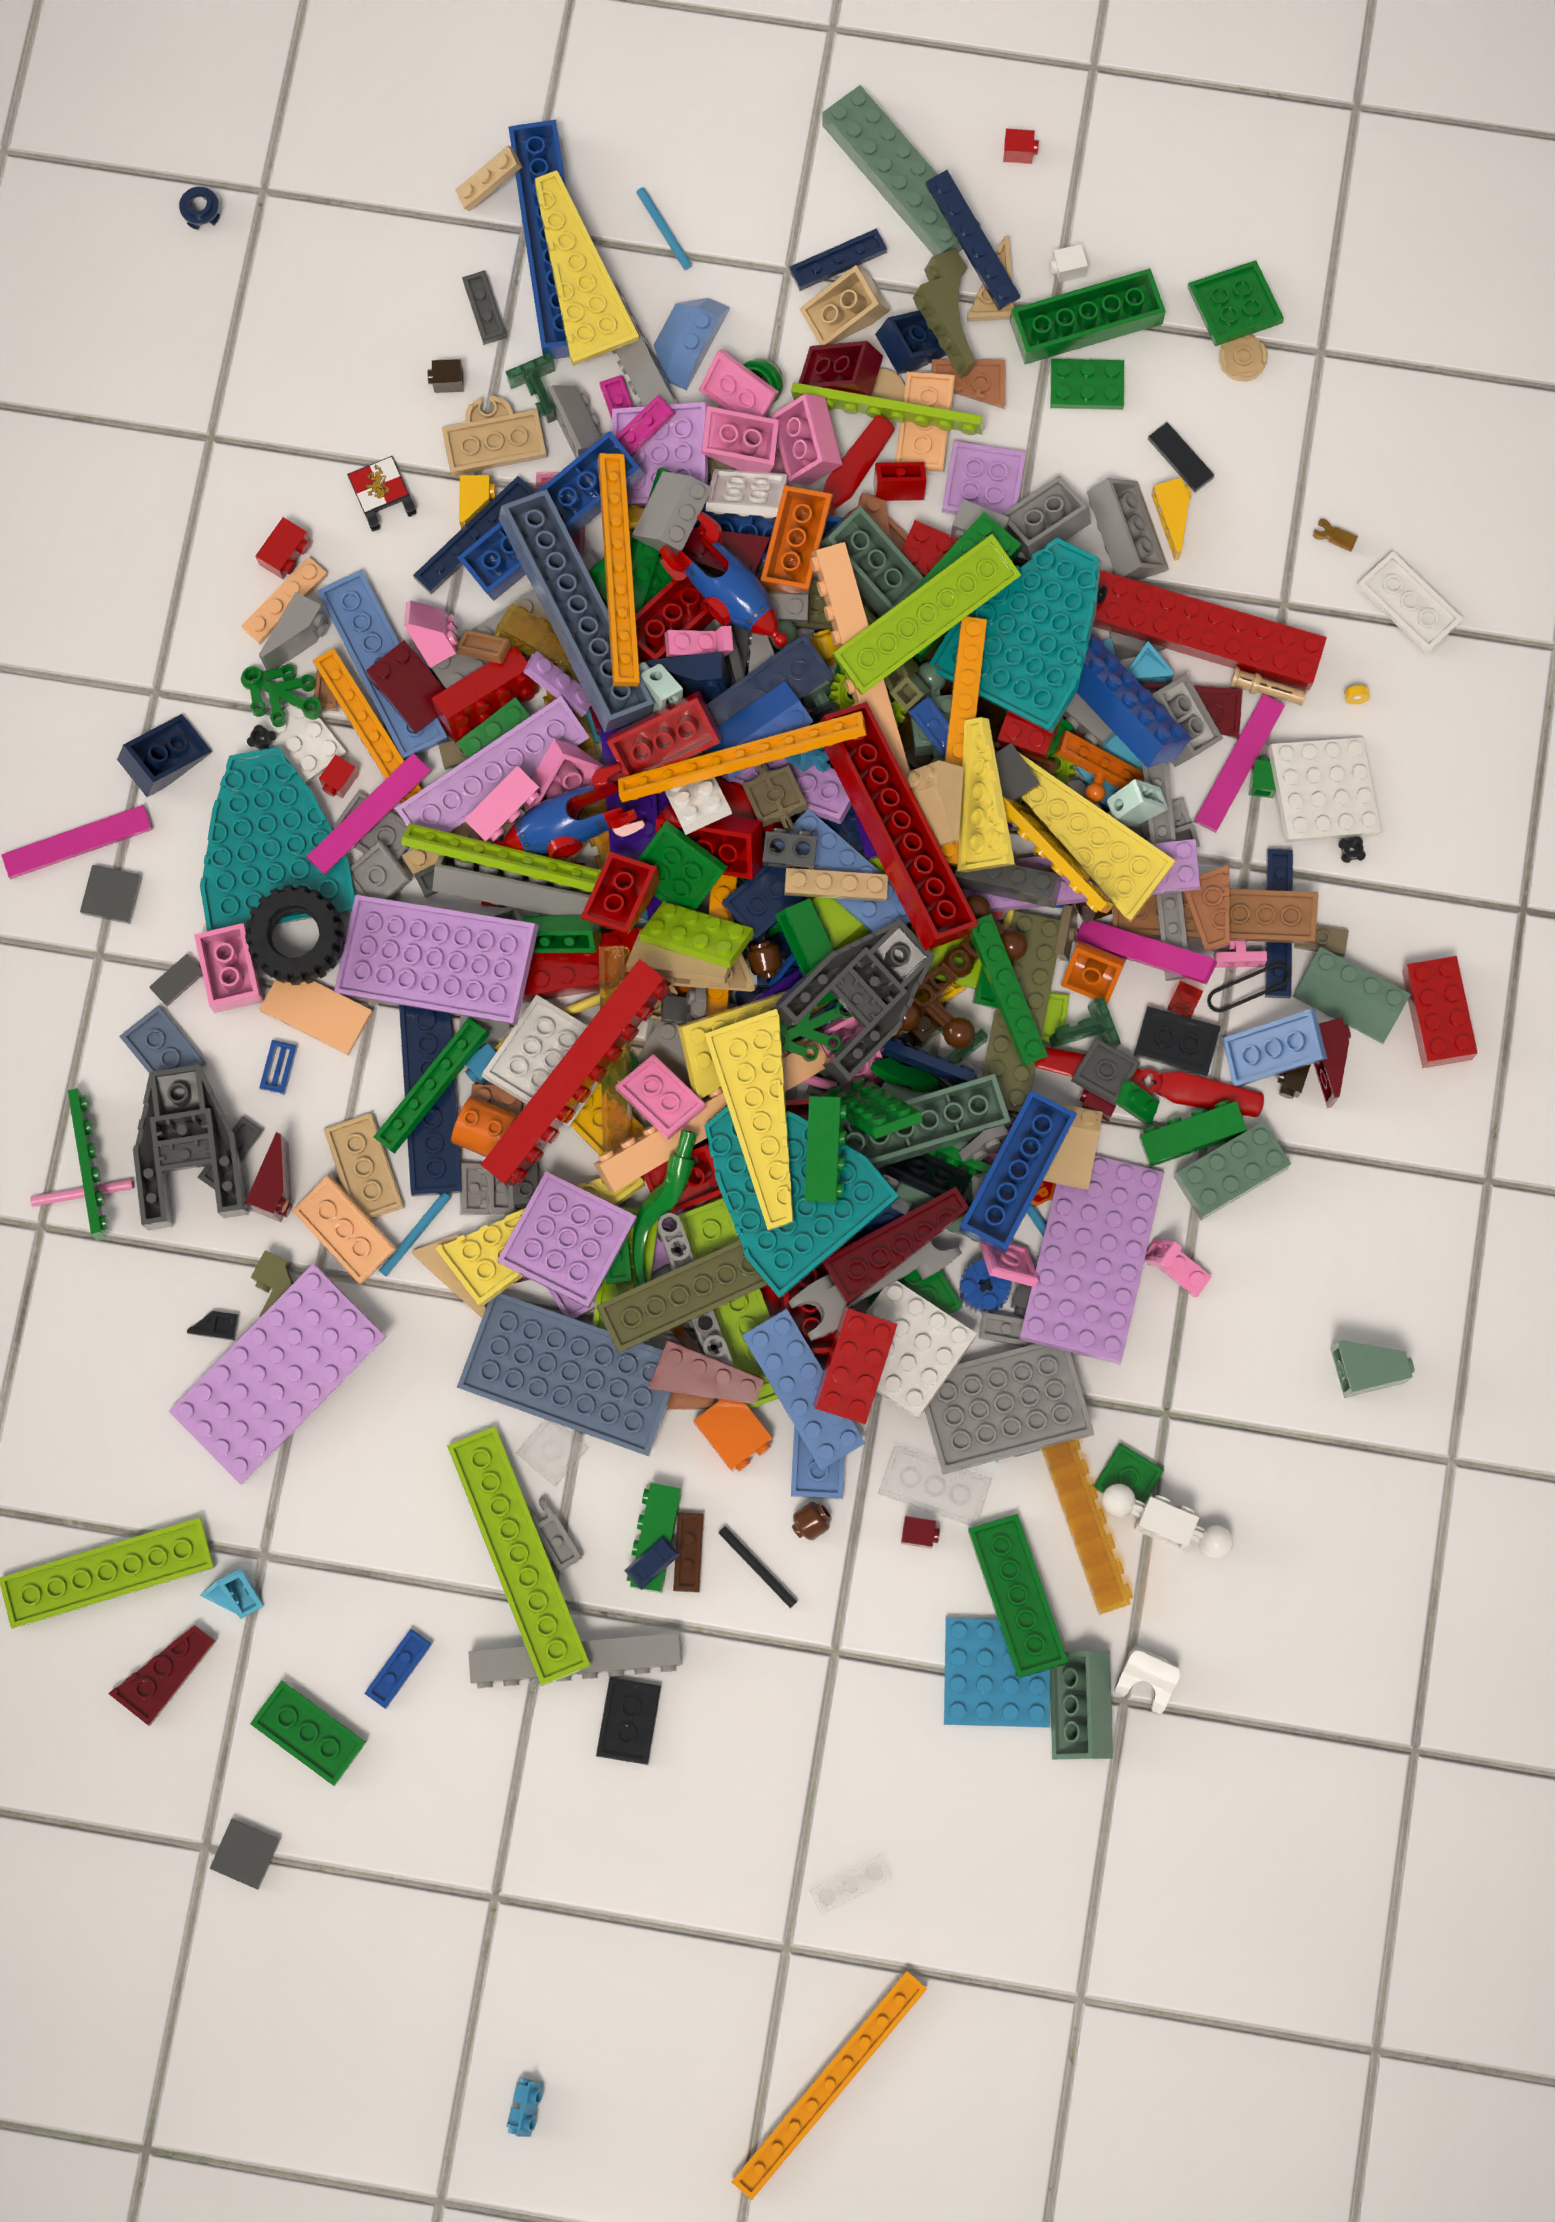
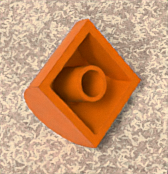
[1061,941,1126,1005]
[451,1096,518,1157]

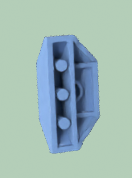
[654,298,730,391]

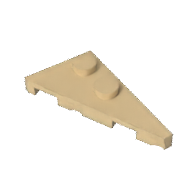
[967,236,1014,322]
[663,953,755,992]
[412,1234,486,1318]

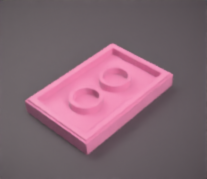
[699,349,779,417]
[615,1054,706,1140]

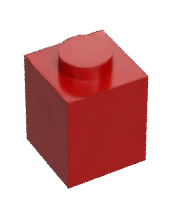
[1003,128,1039,164]
[319,754,359,799]

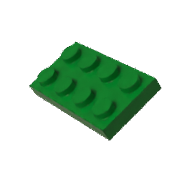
[250,1680,367,1786]

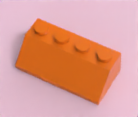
[760,485,833,594]

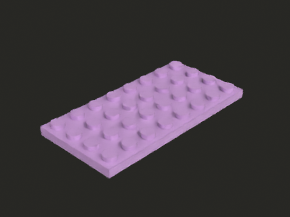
[334,895,539,1025]
[1019,1155,1164,1365]
[169,1264,387,1485]

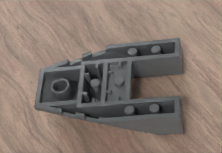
[770,919,935,1083]
[133,1064,249,1230]

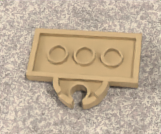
[442,396,547,476]

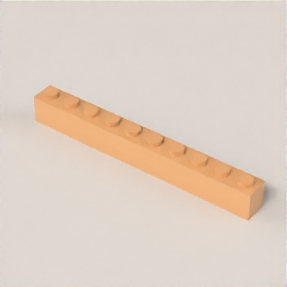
[810,542,910,780]
[594,1038,828,1192]

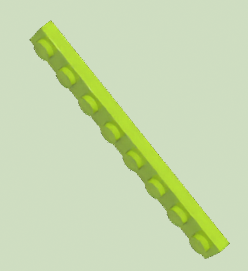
[791,382,985,435]
[401,823,601,892]

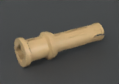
[1230,666,1307,706]

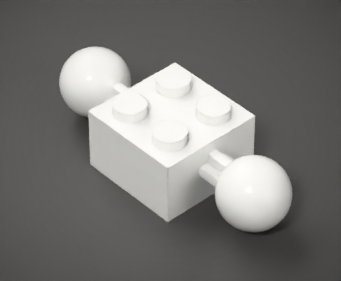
[1102,1484,1233,1559]

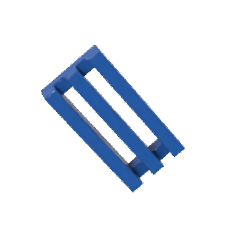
[259,1040,298,1095]

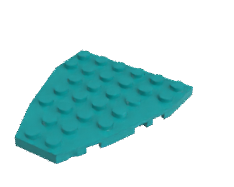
[929,538,1101,733]
[200,747,355,931]
[704,1106,900,1298]

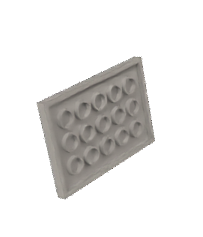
[925,1344,1094,1475]

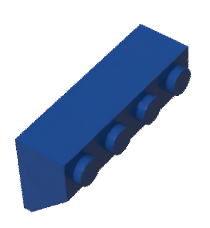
[709,681,814,780]

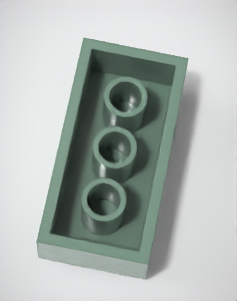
[820,506,924,617]
[1174,1121,1291,1221]

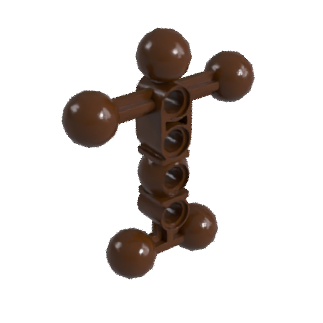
[899,895,1028,1049]

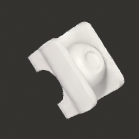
[1115,1646,1180,1714]

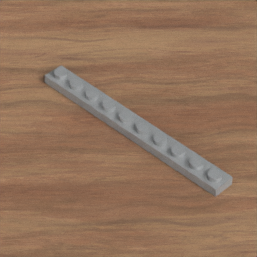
[1142,762,1188,981]

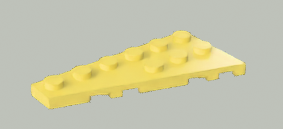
[957,717,1015,872]

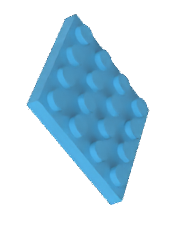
[944,1618,1050,1728]

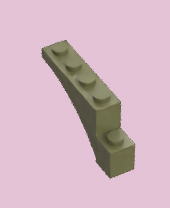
[913,249,977,378]
[862,603,931,712]
[251,1250,293,1317]

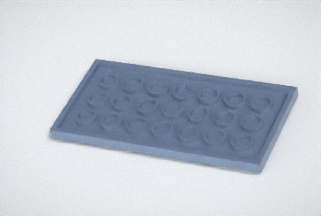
[457,1293,673,1457]

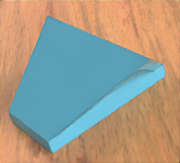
[1128,641,1174,685]
[200,1568,264,1619]

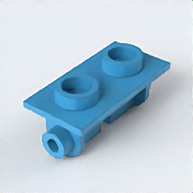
[506,2078,543,2137]

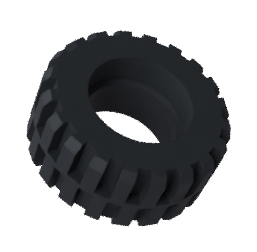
[245,885,346,985]

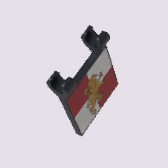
[347,456,417,532]

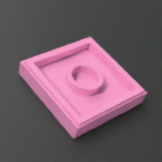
[979,1242,1039,1287]

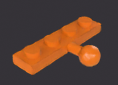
[1056,730,1144,803]

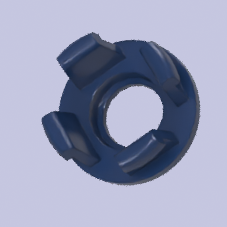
[179,187,220,230]

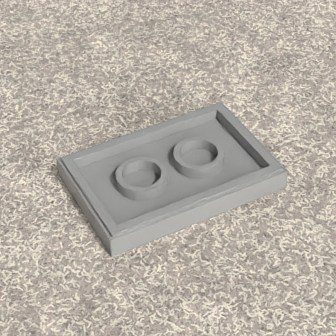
[332,790,410,862]

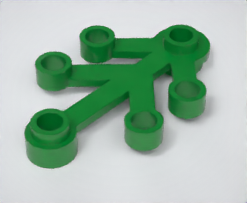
[241,664,322,727]
[780,1001,853,1062]

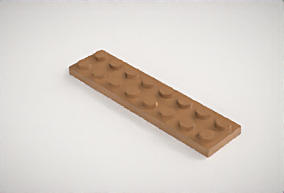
[1112,889,1319,944]

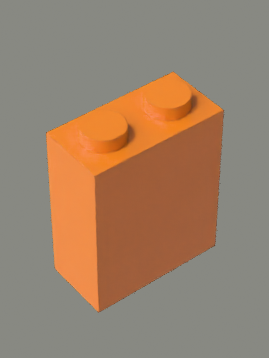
[693,1399,773,1472]

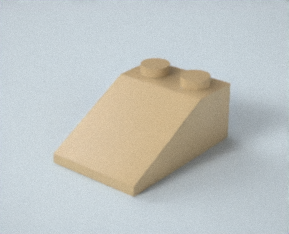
[800,265,891,345]
[907,760,964,847]
[1043,1103,1103,1190]

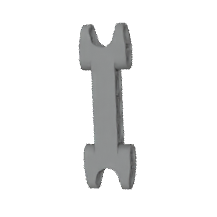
[657,1213,734,1366]
[789,1241,962,1341]

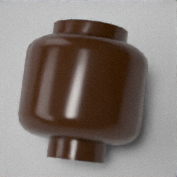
[746,940,783,979]
[792,1502,832,1541]

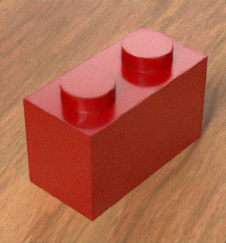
[873,462,927,501]
[255,517,311,579]

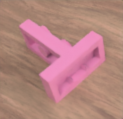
[665,626,733,657]
[1213,941,1267,968]
[1144,1238,1212,1297]

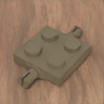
[742,763,808,832]

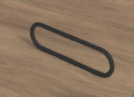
[1207,963,1291,1013]

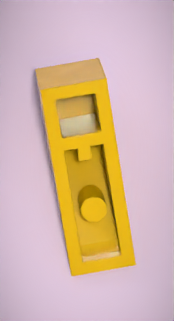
[1151,477,1191,561]

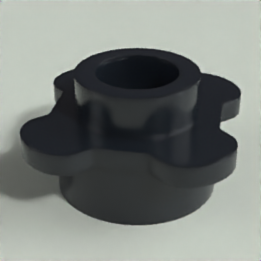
[247,725,276,750]
[1338,837,1366,863]

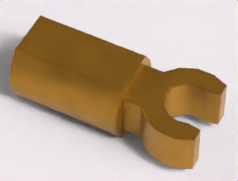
[1313,519,1358,552]

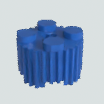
[959,1259,1012,1314]

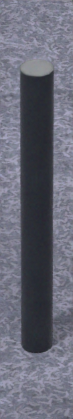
[718,1526,798,1609]

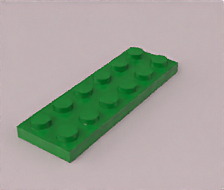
[820,1077,923,1139]
[968,1514,1068,1679]

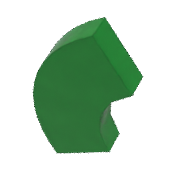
[870,1057,940,1091]

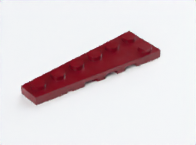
[822,1187,969,1306]

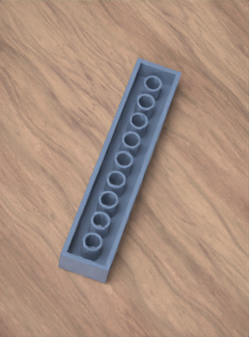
[499,489,654,733]

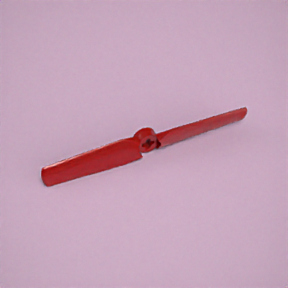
[823,415,895,516]
[1035,1047,1264,1117]

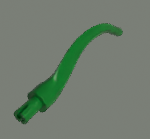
[632,1130,698,1286]

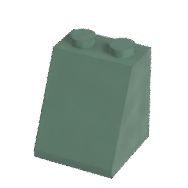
[1330,1341,1415,1398]

